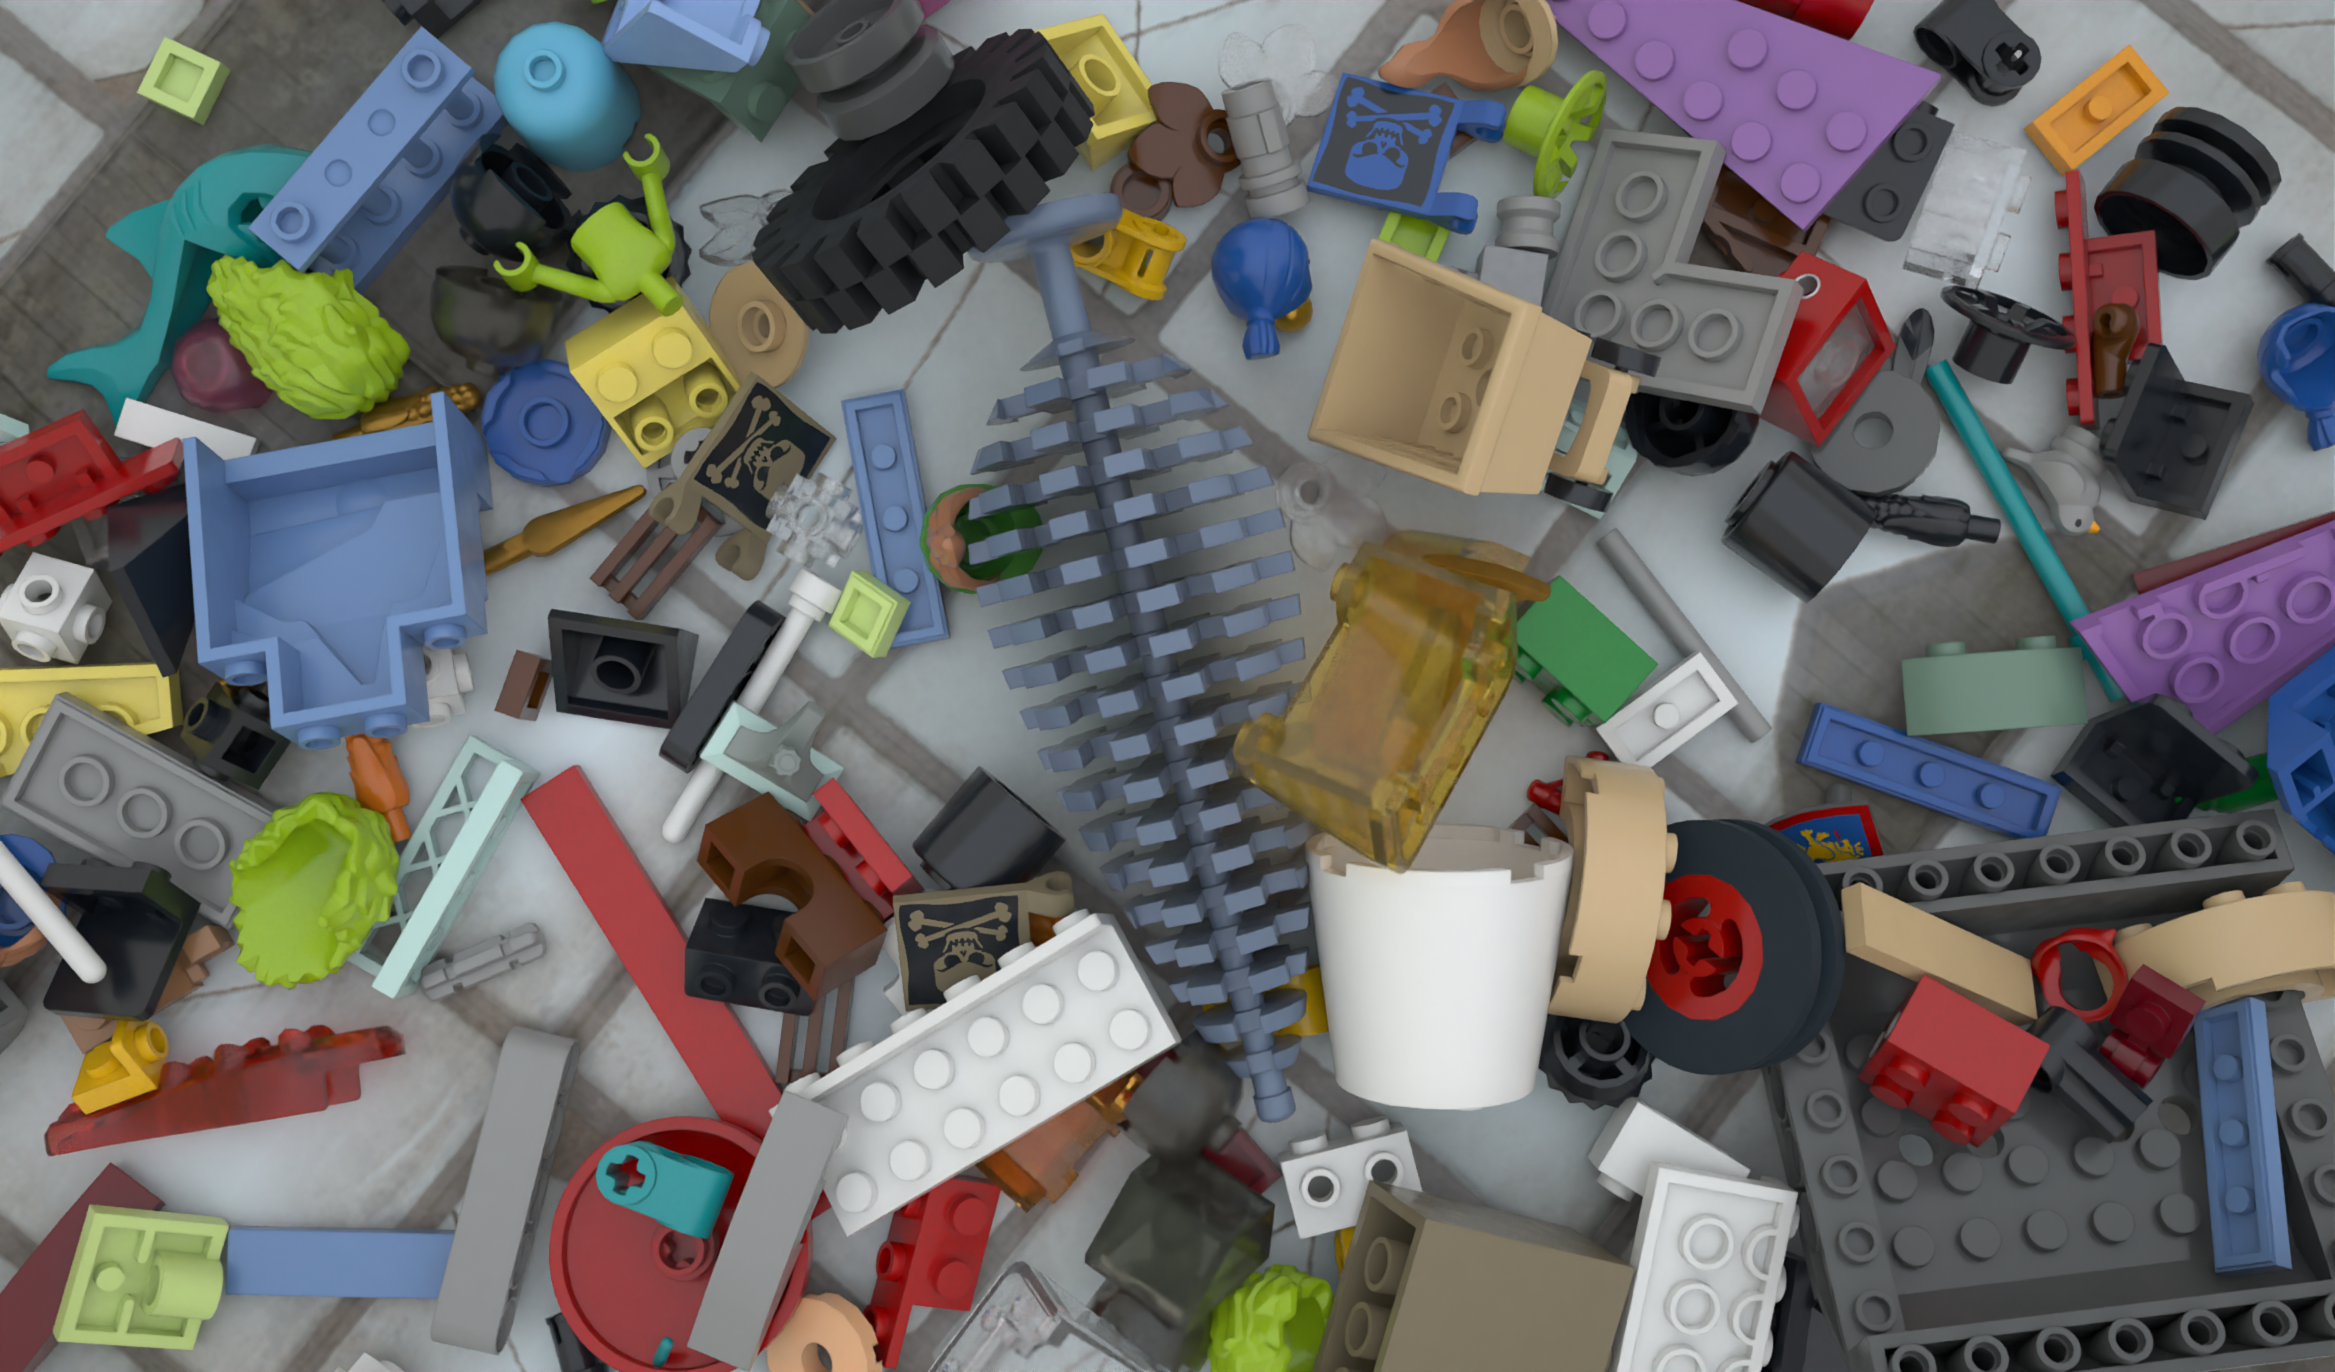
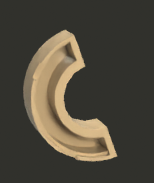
[1548,755,1678,1024]
[2093,881,2335,1012]

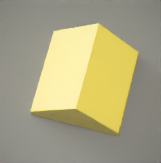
[1034,14,1158,171]

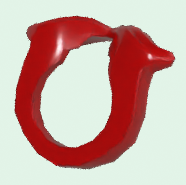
[2030,927,2129,1024]

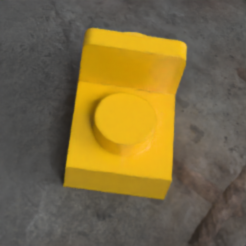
[71,1019,170,1115]

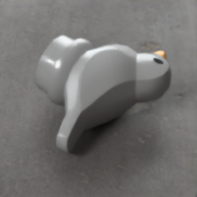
[2001,425,2107,537]

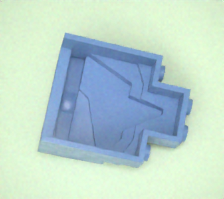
[183,391,493,750]

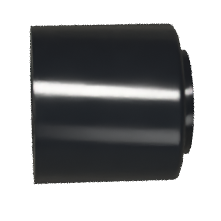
[1721,451,1877,603]
[912,766,1067,891]

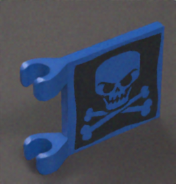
[1307,73,1506,235]

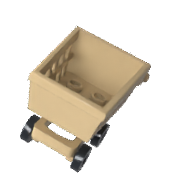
[1307,238,1662,513]

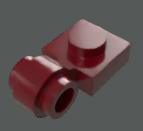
[2099,964,2206,1090]

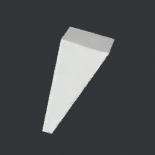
[114,398,260,460]

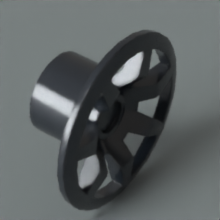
[1940,285,2077,384]

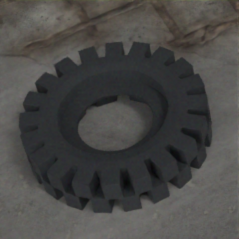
[752,28,1095,334]

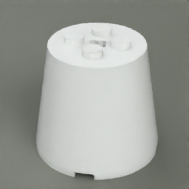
[1305,823,1574,1111]

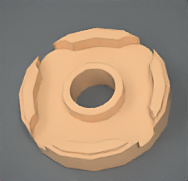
[767,1292,882,1372]

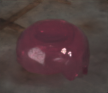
[171,317,274,414]

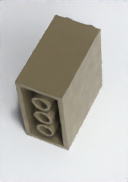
[1312,1180,1635,1372]

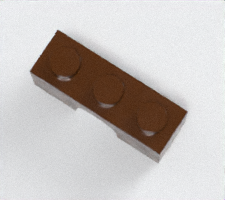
[697,791,888,1001]

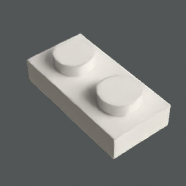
[1593,651,1739,768]

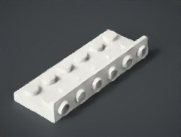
[769,909,1183,1237]
[1607,1161,1800,1372]

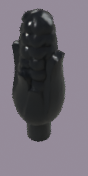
[1856,494,2001,547]

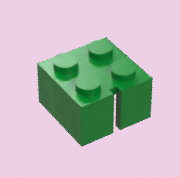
[1488,575,1659,727]

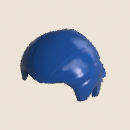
[1211,217,1312,360]
[2257,303,2335,451]

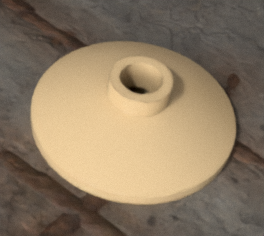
[709,262,809,388]

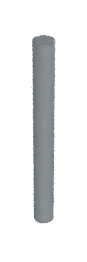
[1596,527,1772,743]

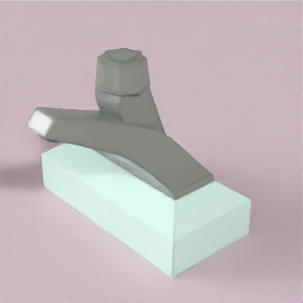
[699,700,844,822]

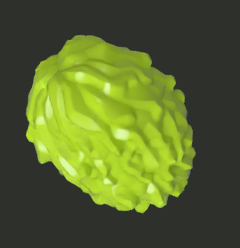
[206,254,411,419]
[229,791,400,990]
[1206,1264,1333,1372]

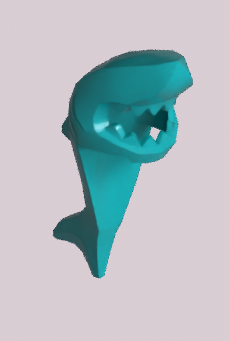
[46,144,313,426]

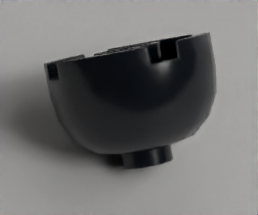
[449,132,582,263]
[1626,392,1759,477]

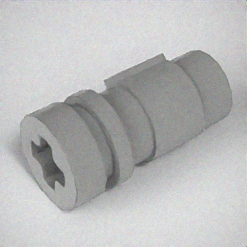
[1221,78,1310,219]

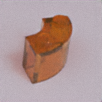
[974,1070,1147,1213]

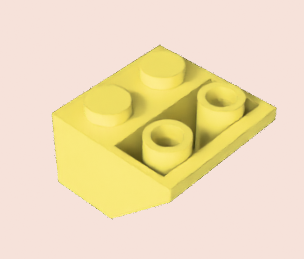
[565,275,742,469]

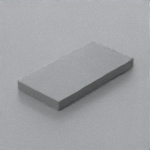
[0,692,280,930]

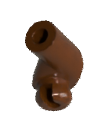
[2092,303,2141,399]

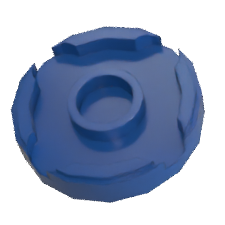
[481,359,612,487]

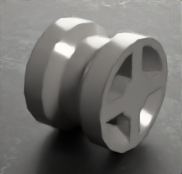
[1495,196,1561,259]

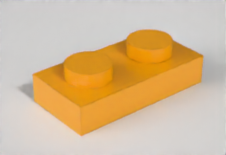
[2023,44,2170,177]

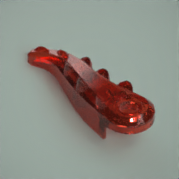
[44,1025,406,1156]

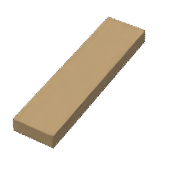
[1841,882,2038,1026]

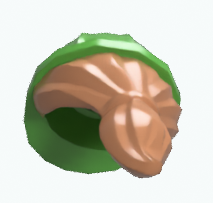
[919,484,1043,594]

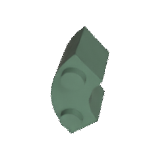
[1901,636,2088,736]

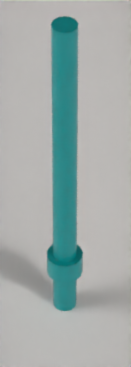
[1924,359,2124,703]

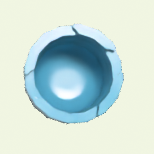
[493,21,641,172]

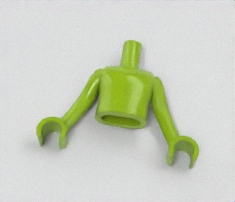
[493,133,684,316]

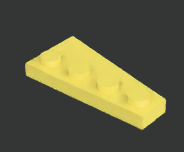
[0,662,184,778]

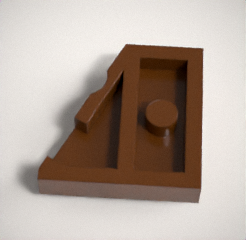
[1700,164,1831,277]

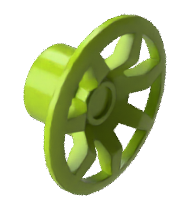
[1503,69,1607,199]

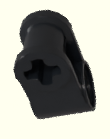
[1913,0,2042,107]

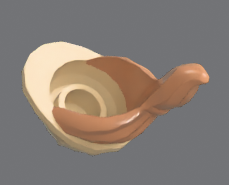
[1378,0,1558,92]

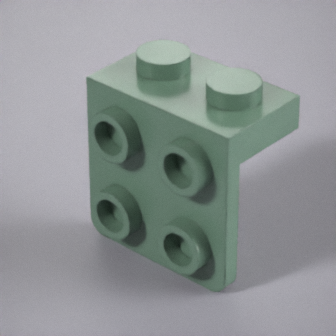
[645,0,811,143]

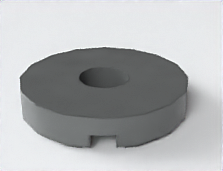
[1808,369,1940,497]

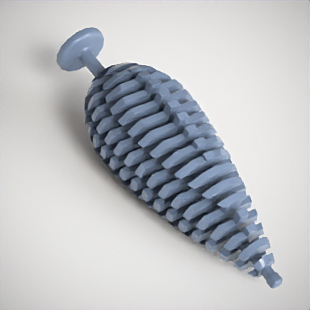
[967,193,1314,1123]

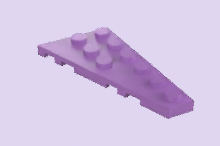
[1546,0,1943,233]
[2069,520,2335,735]

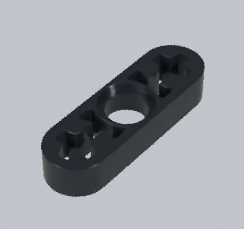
[659,600,786,774]

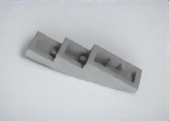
[687,1090,849,1372]

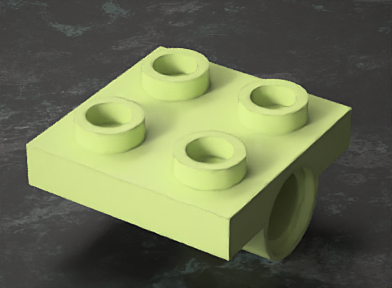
[53,1204,229,1350]

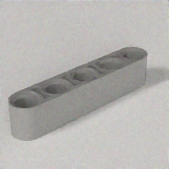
[431,1025,580,1355]

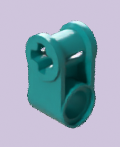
[596,1141,735,1239]

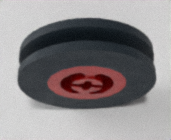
[1623,819,1846,1075]

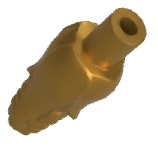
[332,382,482,440]

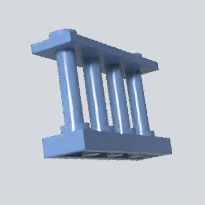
[248,26,509,295]

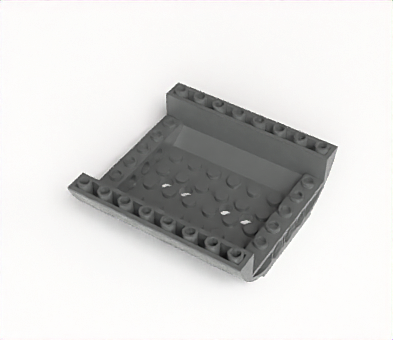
[1761,808,2335,1372]

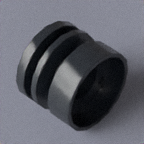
[2094,107,2282,280]

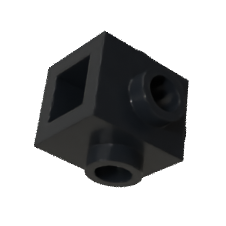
[180,682,291,790]

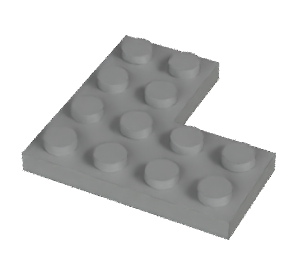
[1541,128,1804,415]

